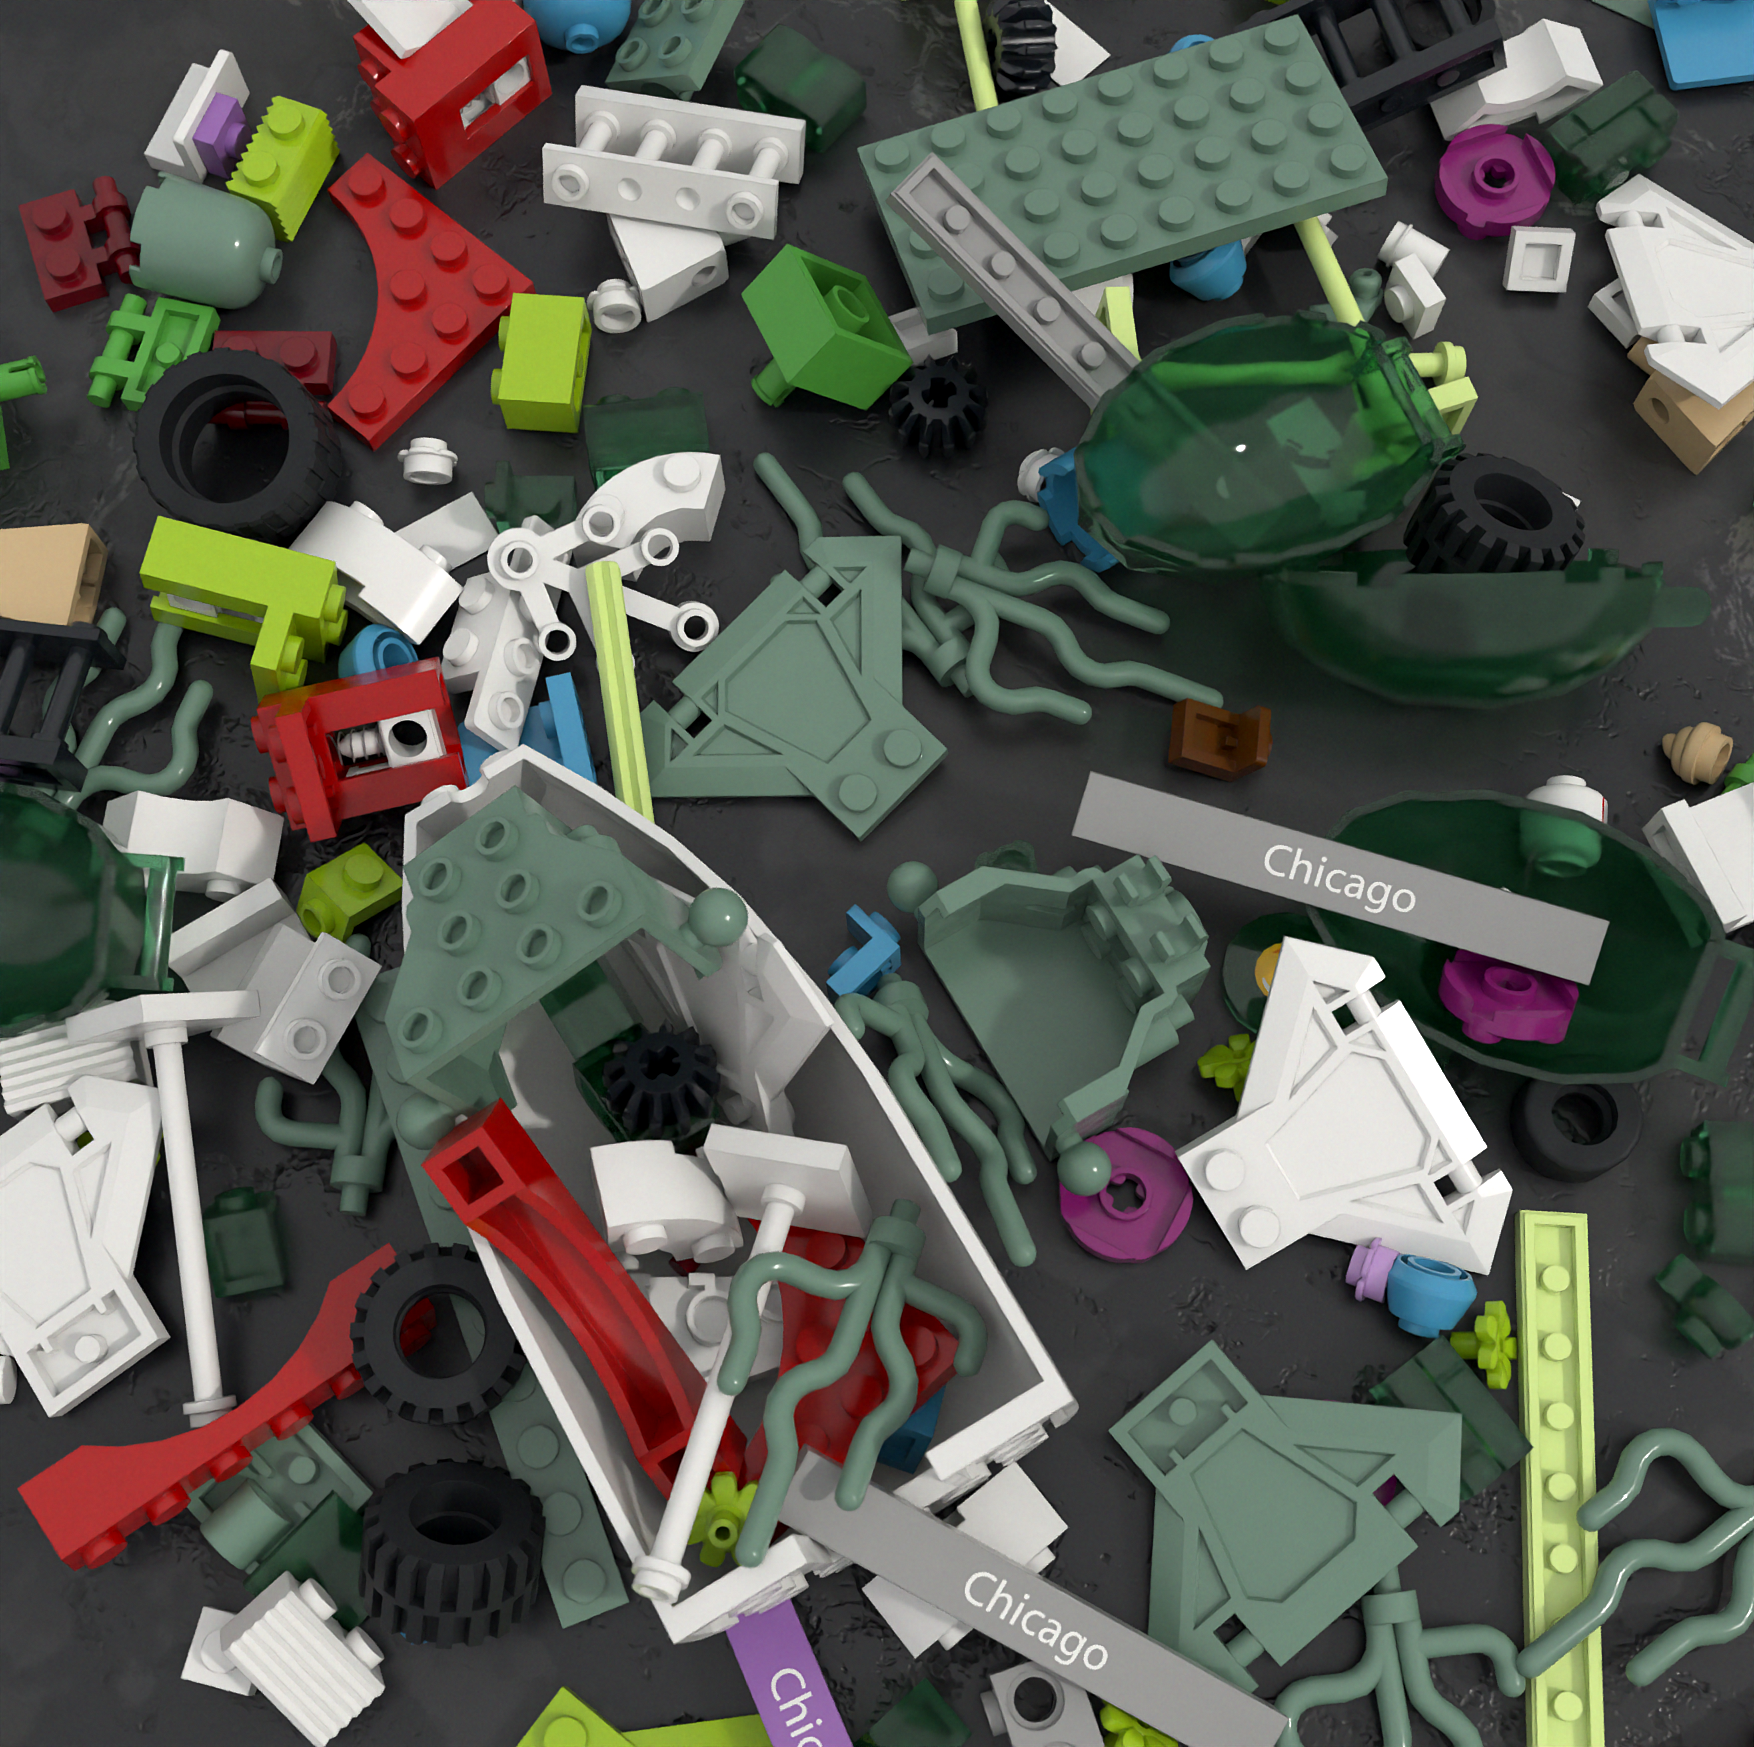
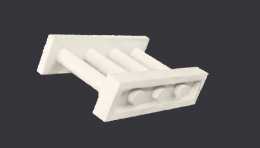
[542,85,806,240]

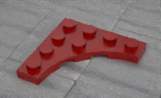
[327,152,536,452]
[737,1218,959,1546]

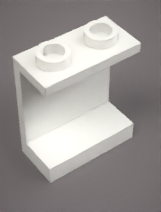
[1642,782,1754,943]
[209,923,382,1085]

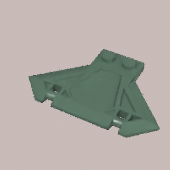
[640,536,949,842]
[1108,1339,1462,1693]

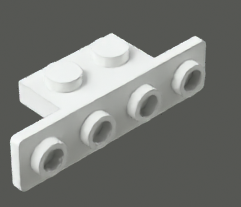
[441,515,573,751]

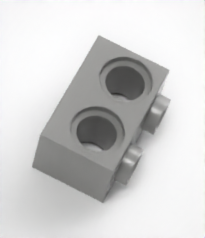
[980,1659,1105,1747]

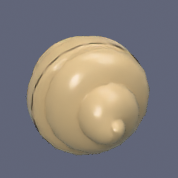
[1662,722,1733,785]

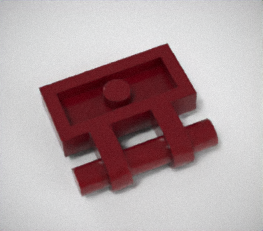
[18,176,141,313]
[208,331,337,430]

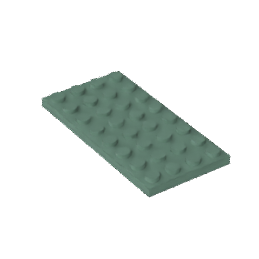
[857,14,1388,336]

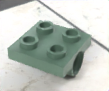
[605,0,745,102]
[187,1422,374,1591]

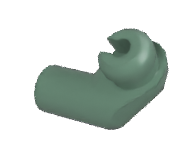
[1305,268,1384,335]

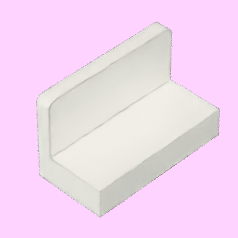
[144,49,250,184]
[155,877,313,993]

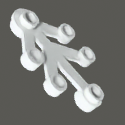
[487,505,719,672]

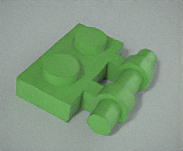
[87,294,221,412]

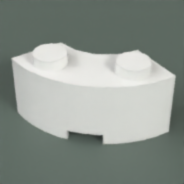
[1430,18,1603,141]
[572,452,725,582]
[288,501,464,645]
[93,790,284,902]
[590,1140,744,1263]
[862,1461,1068,1658]

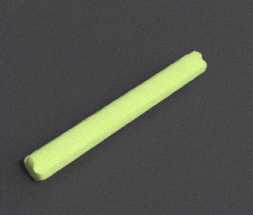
[585,561,655,824]

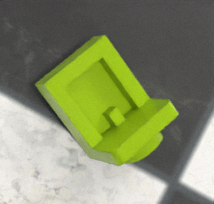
[296,842,403,944]

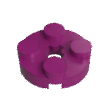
[1434,124,1556,240]
[1438,949,1579,1044]
[1058,1127,1193,1264]

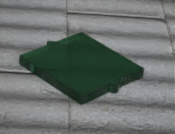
[242,1490,369,1633]

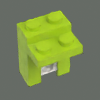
[139,516,348,704]

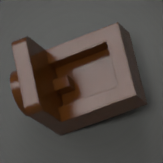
[1168,698,1273,782]

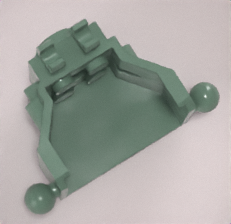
[384,785,748,1150]
[886,854,1211,1196]

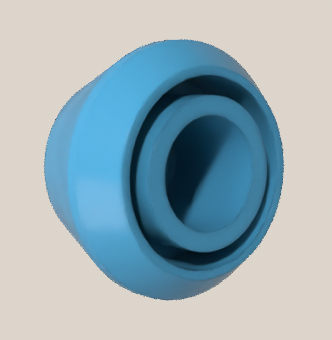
[1169,240,1247,301]
[338,624,418,678]
[1386,1254,1478,1338]

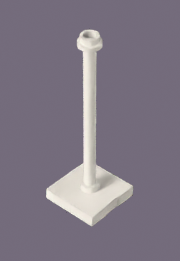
[65,990,261,1428]
[631,1124,873,1603]

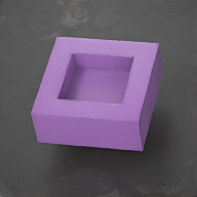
[192,92,253,179]

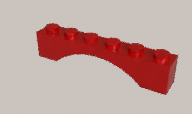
[421,1097,748,1502]
[17,1243,437,1571]

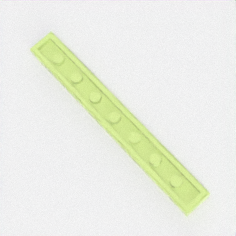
[1514,1210,1605,1747]

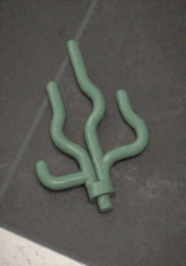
[753,452,1010,698]
[904,500,1224,725]
[0,607,214,859]
[255,933,396,1216]
[833,973,1037,1267]
[717,1199,988,1568]
[1516,1427,1754,1687]
[1273,1566,1526,1747]

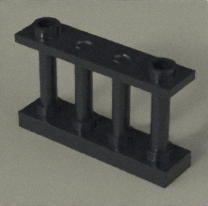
[1232,0,1507,133]
[0,618,127,793]

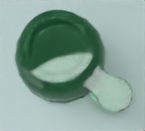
[1655,1253,1754,1360]

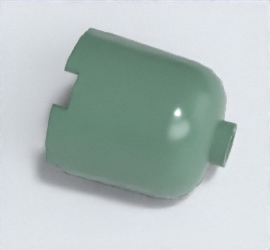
[129,171,283,310]

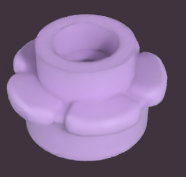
[1346,1237,1400,1303]

